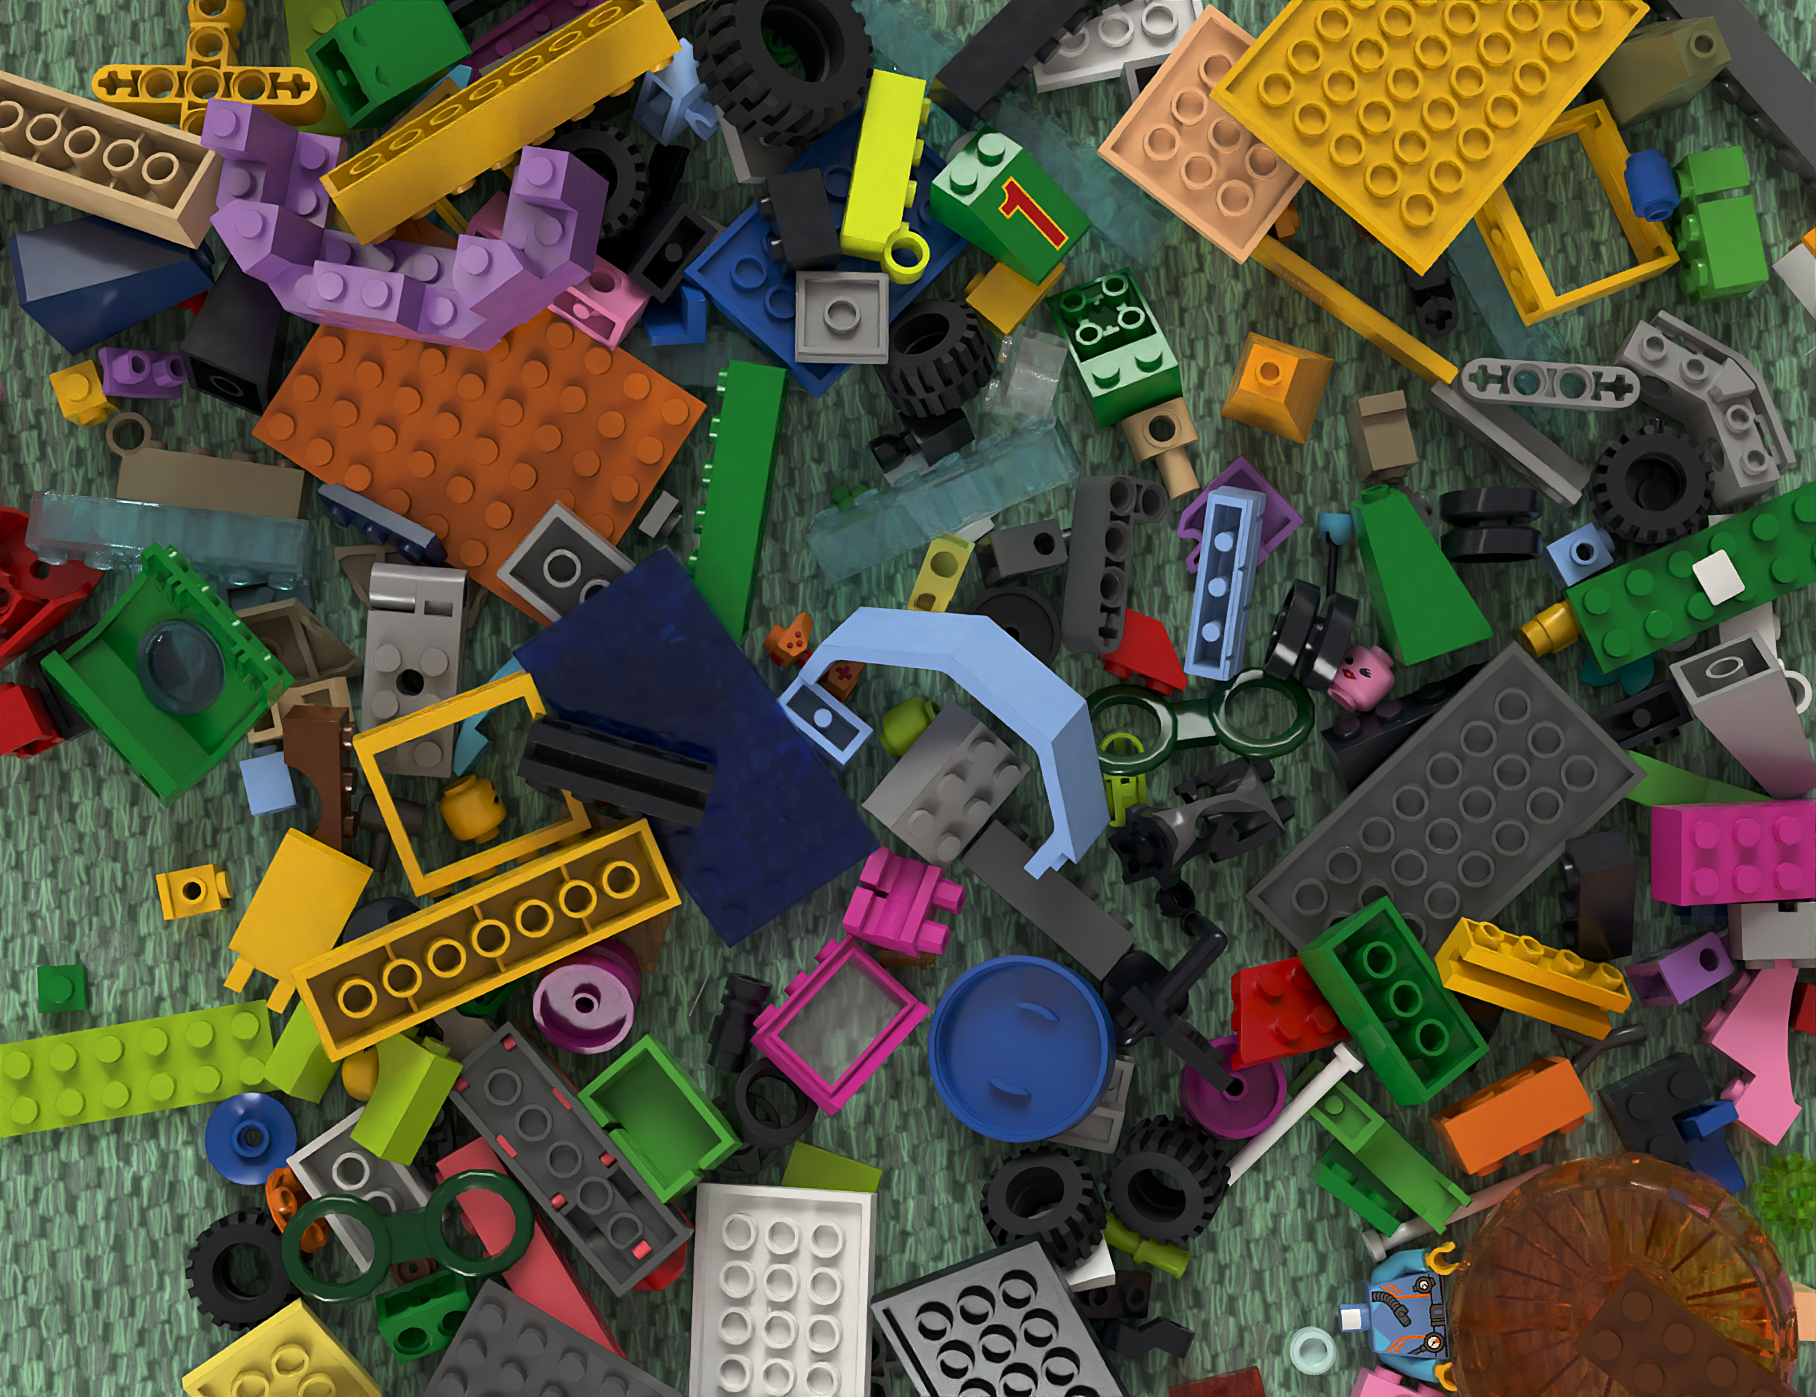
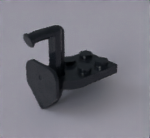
[1101,909,1234,1093]

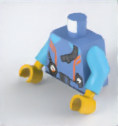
[1338,1241,1470,1391]

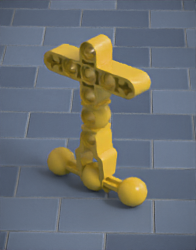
[91,0,326,136]

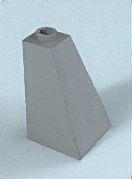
[1669,630,1816,800]

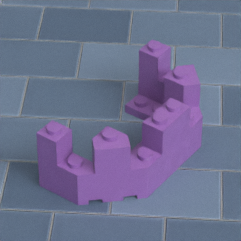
[200,98,609,352]

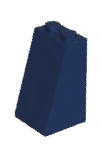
[8,215,215,356]

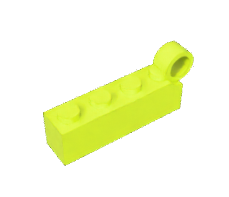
[839,69,931,285]

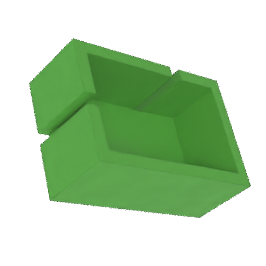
[1669,145,1769,307]
[577,1034,745,1204]

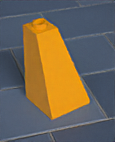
[1220,330,1335,444]

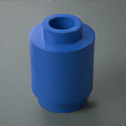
[1624,149,1680,222]

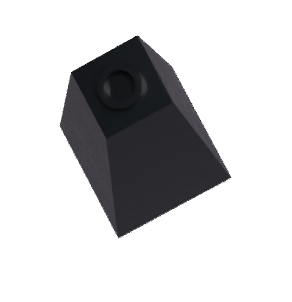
[179,254,290,417]

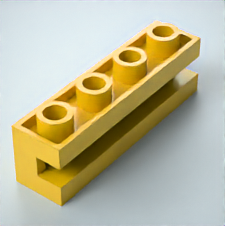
[1434,917,1632,1041]

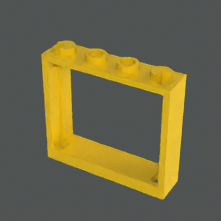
[1473,98,1680,327]
[352,668,592,899]

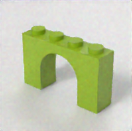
[260,999,464,1166]

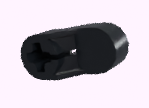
[1402,255,1459,337]
[1098,1316,1196,1359]

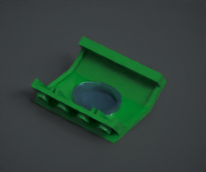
[40,541,296,808]

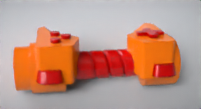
[762,612,866,704]

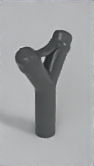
[1550,1023,1647,1078]

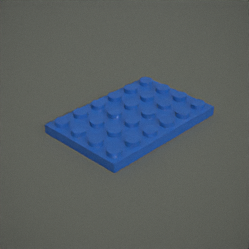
[683,98,972,399]

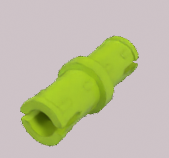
[1102,1212,1192,1279]

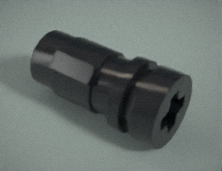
[707,972,773,1073]

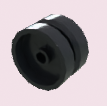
[1439,487,1543,564]
[1262,578,1359,694]
[966,585,1062,668]

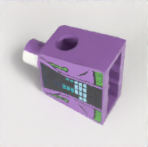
[1623,928,1734,1007]

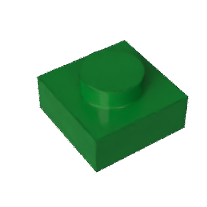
[37,964,89,1013]

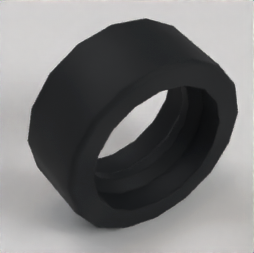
[726,1057,818,1149]

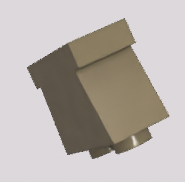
[1344,390,1419,487]

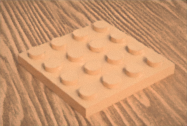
[1096,3,1307,265]

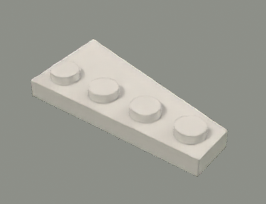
[1031,0,1204,93]

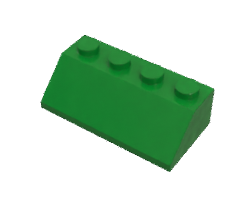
[1296,895,1491,1107]

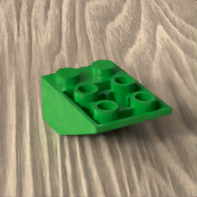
[305,0,473,130]
[1045,266,1183,429]

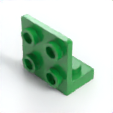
[1307,1117,1435,1238]

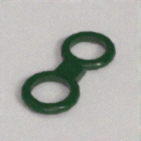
[1085,667,1315,777]
[281,1169,535,1304]

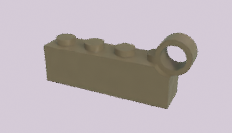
[106,412,314,529]

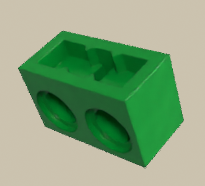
[375,1269,479,1365]

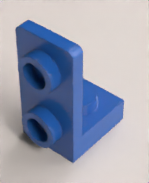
[1673,1100,1746,1205]

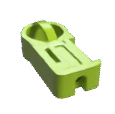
[1099,731,1148,827]

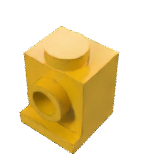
[156,864,233,920]

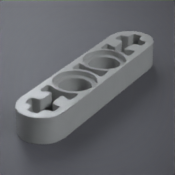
[1457,358,1641,412]

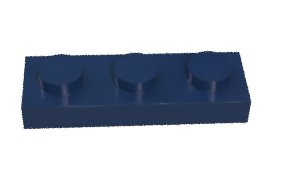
[317,482,448,567]

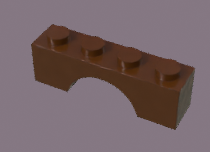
[283,705,359,861]

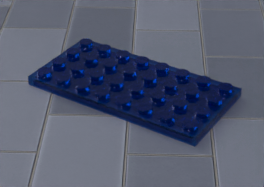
[512,544,880,948]

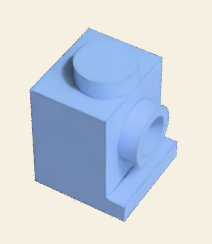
[1541,522,1615,591]

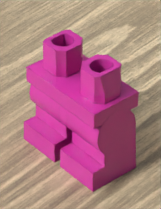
[842,843,967,958]

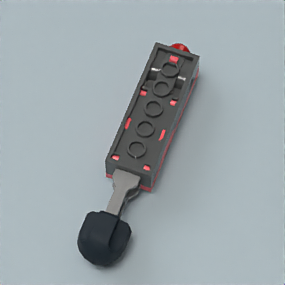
[343,896,695,1298]

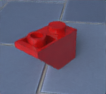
[1097,608,1188,697]

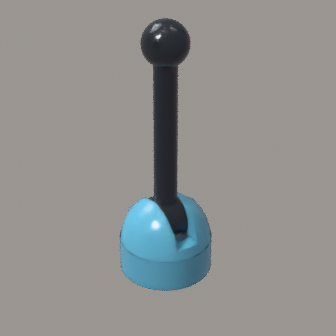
[1317,513,1354,601]

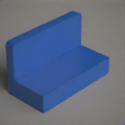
[641,278,706,346]

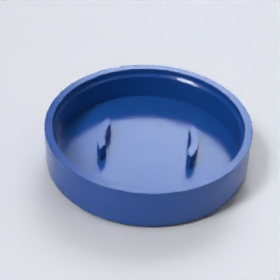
[928,955,1116,1143]

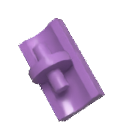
[98,347,188,400]

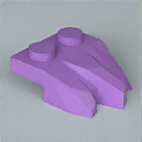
[1176,453,1305,574]

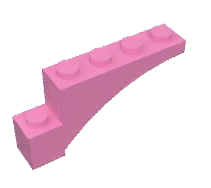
[1699,898,1816,1146]

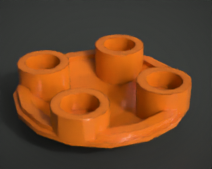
[265,1165,329,1253]

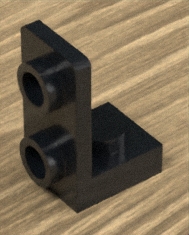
[1073,1270,1152,1319]

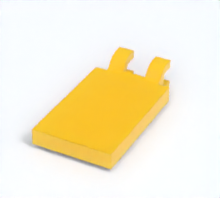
[224,827,374,1014]

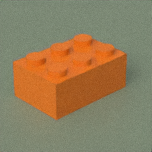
[1427,1054,1595,1177]

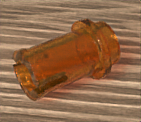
[879,947,936,970]

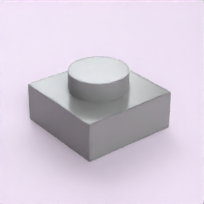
[638,491,683,543]

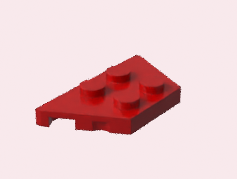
[1231,957,1353,1071]

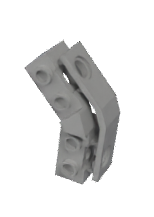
[1609,309,1797,509]

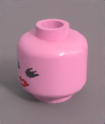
[1327,645,1395,713]

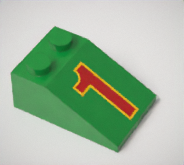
[928,124,1092,286]

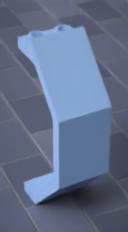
[798,607,1111,880]

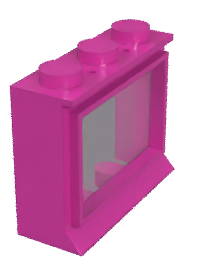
[749,934,932,1117]

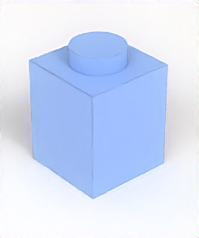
[239,745,305,816]

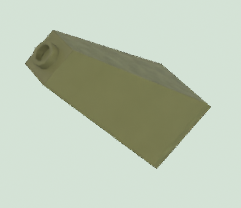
[1583,17,1732,132]

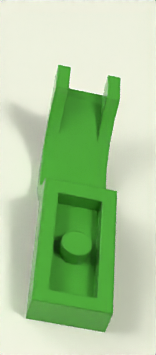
[1623,750,1774,809]
[1286,1057,1473,1236]

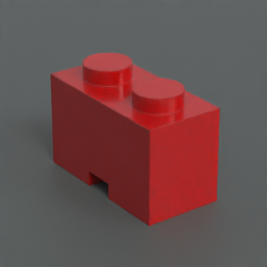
[0,682,65,759]

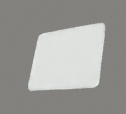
[1692,550,1745,605]

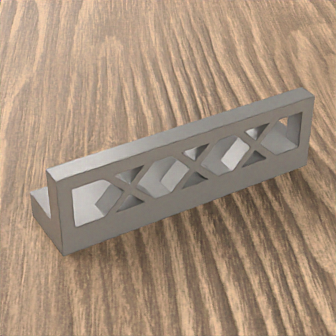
[1422,362,1591,511]

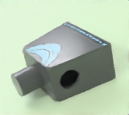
[974,518,1072,590]

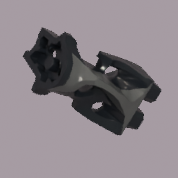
[1108,756,1295,891]

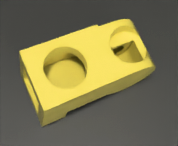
[907,528,976,613]

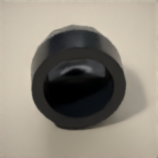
[868,433,907,474]
[1155,879,1196,919]

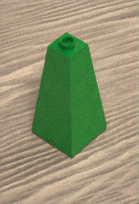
[1349,484,1494,666]

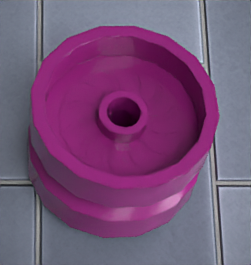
[532,937,643,1055]
[1177,1035,1287,1141]

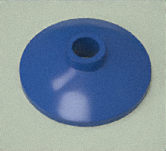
[204,1092,298,1185]

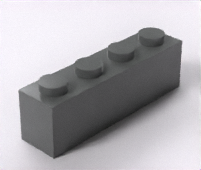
[960,818,1136,981]

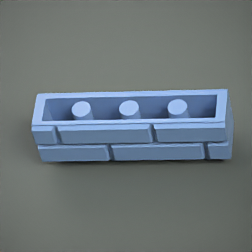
[1184,486,1267,681]

